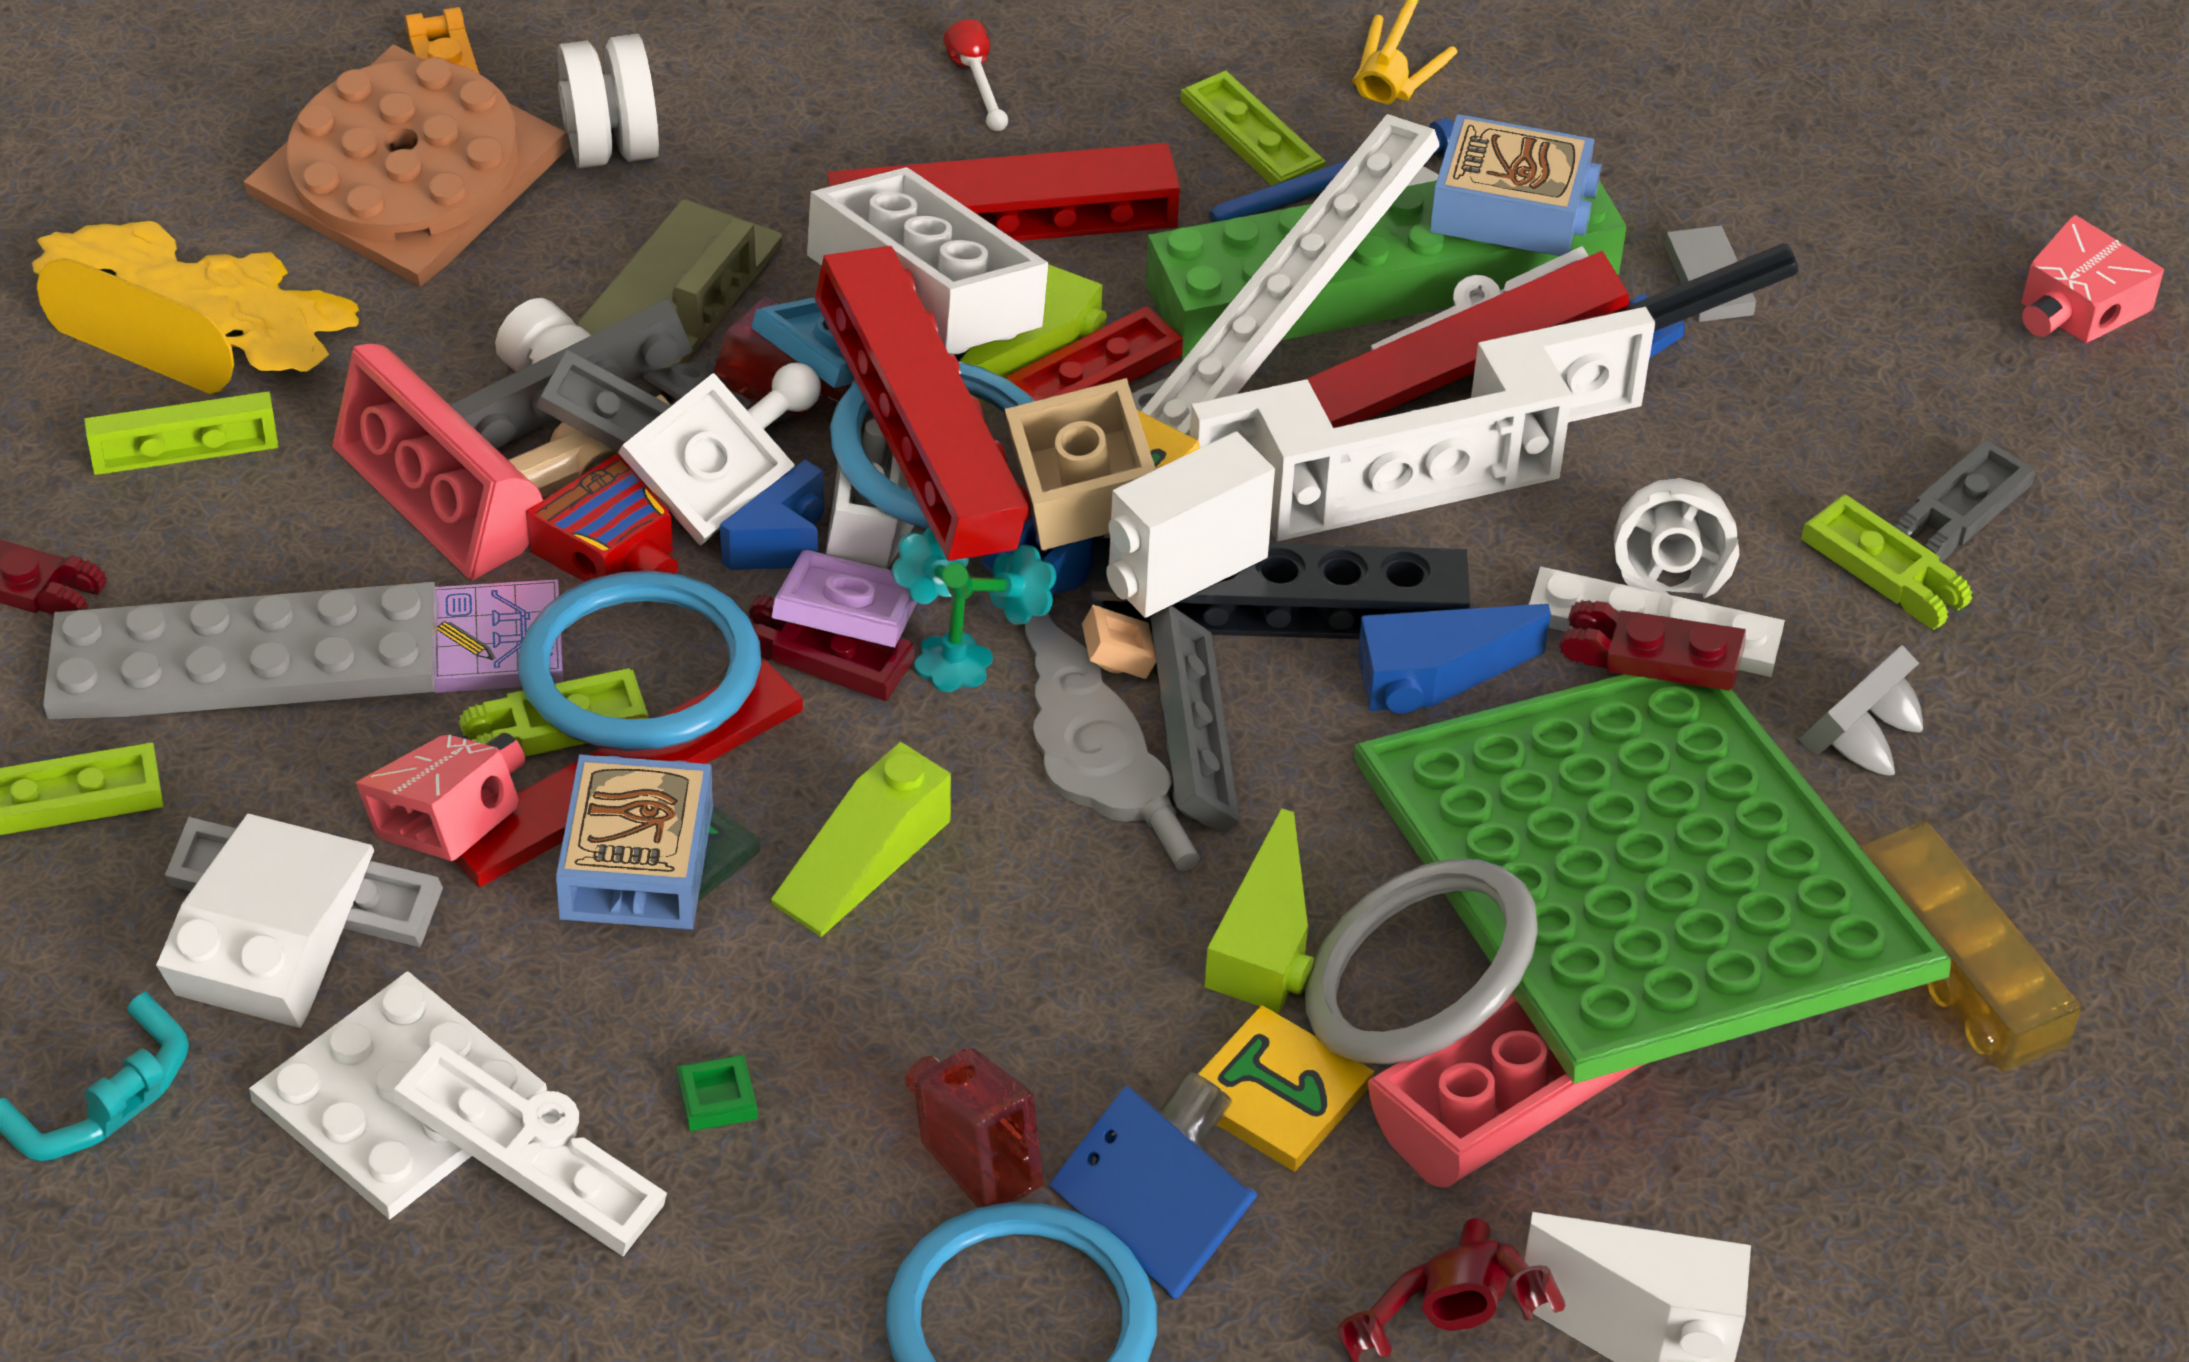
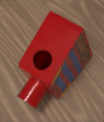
[527,454,678,582]

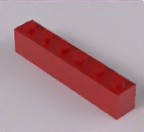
[827,143,1180,241]
[814,246,1031,561]

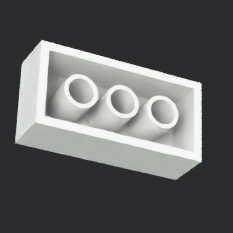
[807,167,1048,354]

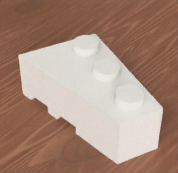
[826,380,914,569]

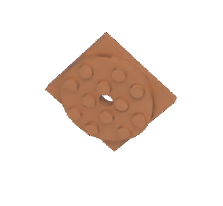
[243,44,569,287]

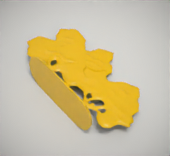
[32,221,359,394]

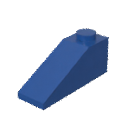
[1357,604,1551,713]

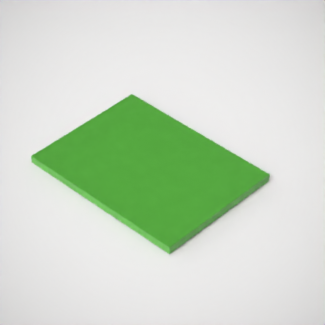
[1354,674,1951,1084]

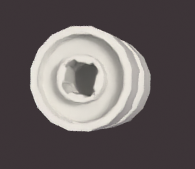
[495,298,591,373]

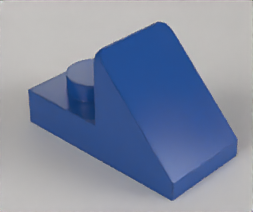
[720,459,824,570]

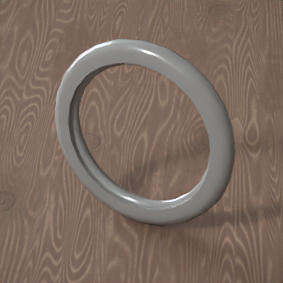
[1305,859,1538,1065]

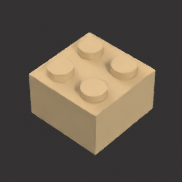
[1005,378,1156,550]

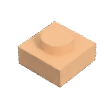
[1082,605,1156,679]

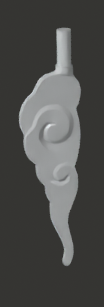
[1025,613,1200,872]

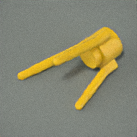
[1352,0,1457,105]

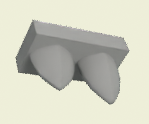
[1798,645,1923,775]

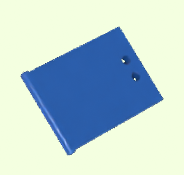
[1049,1085,1257,1299]

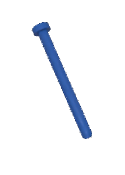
[1209,117,1454,222]

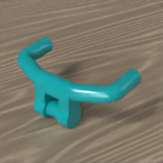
[0,992,189,1162]

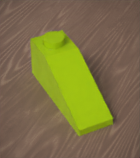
[959,264,1107,403]
[771,741,951,937]
[1204,808,1314,1013]

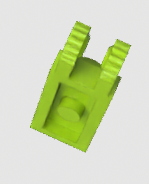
[1801,494,1973,630]
[459,668,648,757]

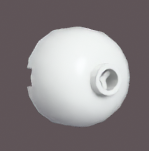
[1613,478,1739,599]

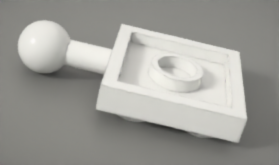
[618,363,821,546]

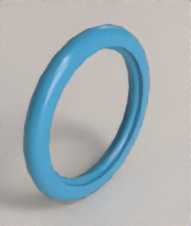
[830,361,1034,529]
[518,571,761,751]
[885,1202,1157,1362]

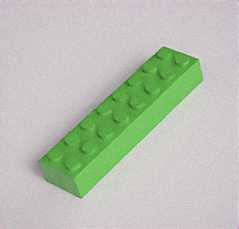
[1146,180,1627,360]

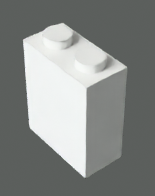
[1106,431,1275,618]

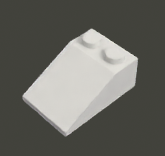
[156,813,374,1028]
[1524,1212,1751,1362]

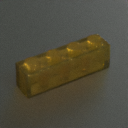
[1860,820,2082,1073]

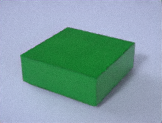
[676,1054,758,1132]

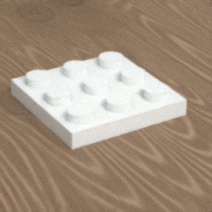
[249,971,547,1220]

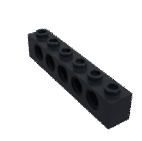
[1090,538,1470,639]

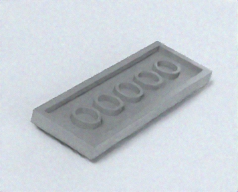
[43,582,438,719]

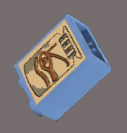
[1430,114,1602,256]
[556,754,713,930]

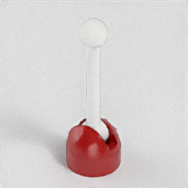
[943,20,1008,131]

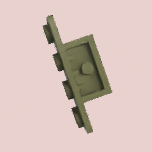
[576,200,782,370]

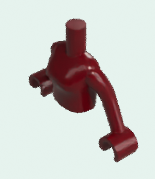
[1337,1218,1566,1362]

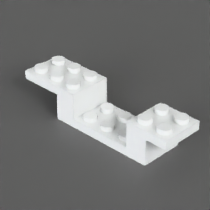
[1190,307,1655,541]

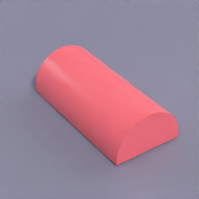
[332,344,543,581]
[1368,994,1644,1188]

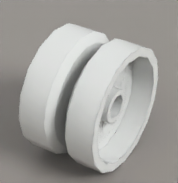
[558,34,659,169]

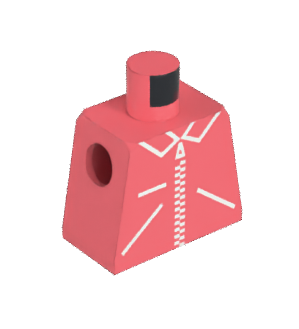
[2021,215,2164,343]
[356,733,525,861]

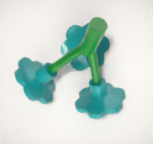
[892,527,1056,692]

